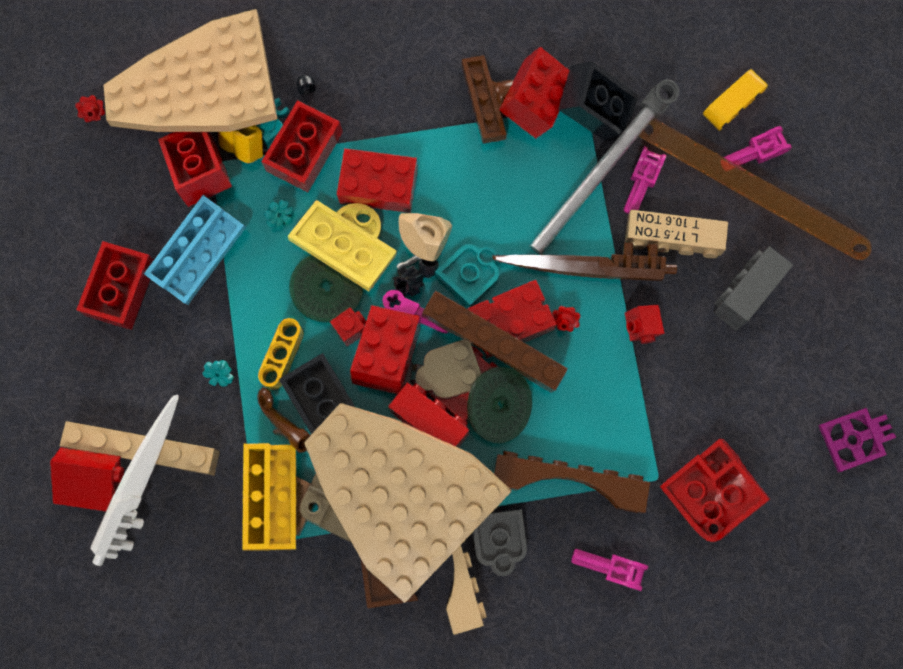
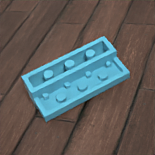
[144,195,246,305]

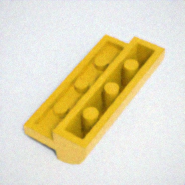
[243,444,296,551]

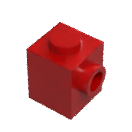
[625,305,665,344]
[330,307,366,347]

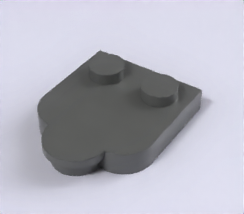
[473,509,527,576]

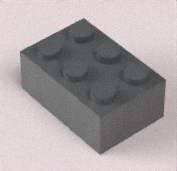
[713,246,793,331]

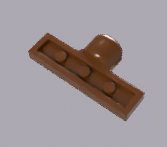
[461,55,514,144]

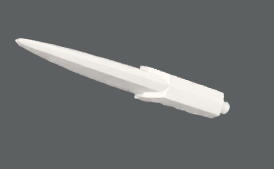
[90,395,179,566]

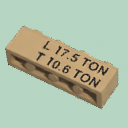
[625,210,728,258]

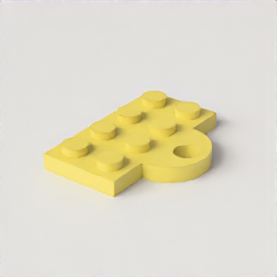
[288,200,397,291]

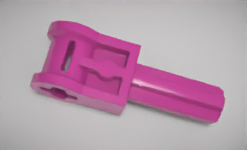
[721,126,792,171]
[623,146,667,214]
[383,290,448,334]
[571,549,648,591]

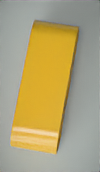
[702,69,768,131]
[258,318,304,390]

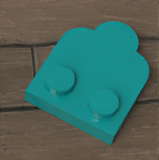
[435,244,499,307]

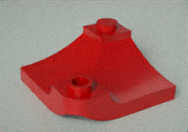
[660,439,771,542]

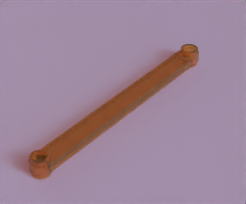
[639,118,872,260]

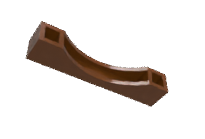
[421,291,568,393]
[494,451,650,514]

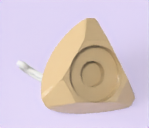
[397,213,452,269]

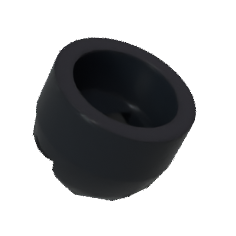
[296,75,316,95]
[418,259,439,278]

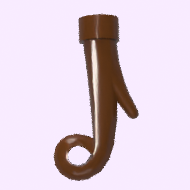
[257,387,311,453]

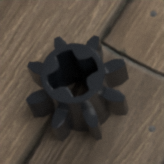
[393,266,424,297]

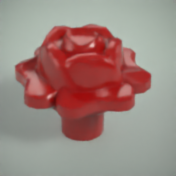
[75,95,105,123]
[552,306,581,332]

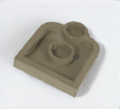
[416,340,482,400]

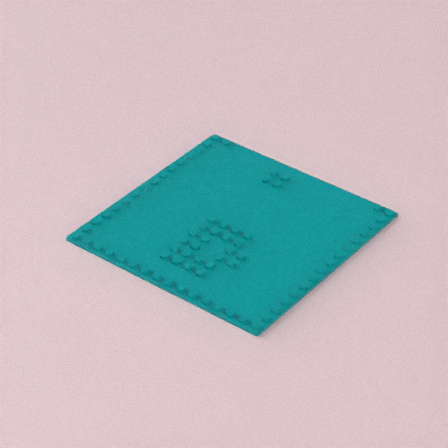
[216,111,659,539]

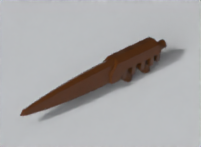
[492,242,677,281]

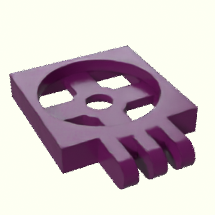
[818,408,896,472]

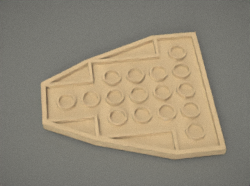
[104,9,278,132]
[305,403,511,603]

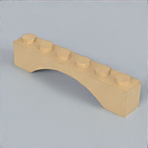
[60,421,220,476]
[446,541,486,635]

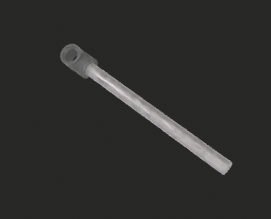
[530,79,679,255]

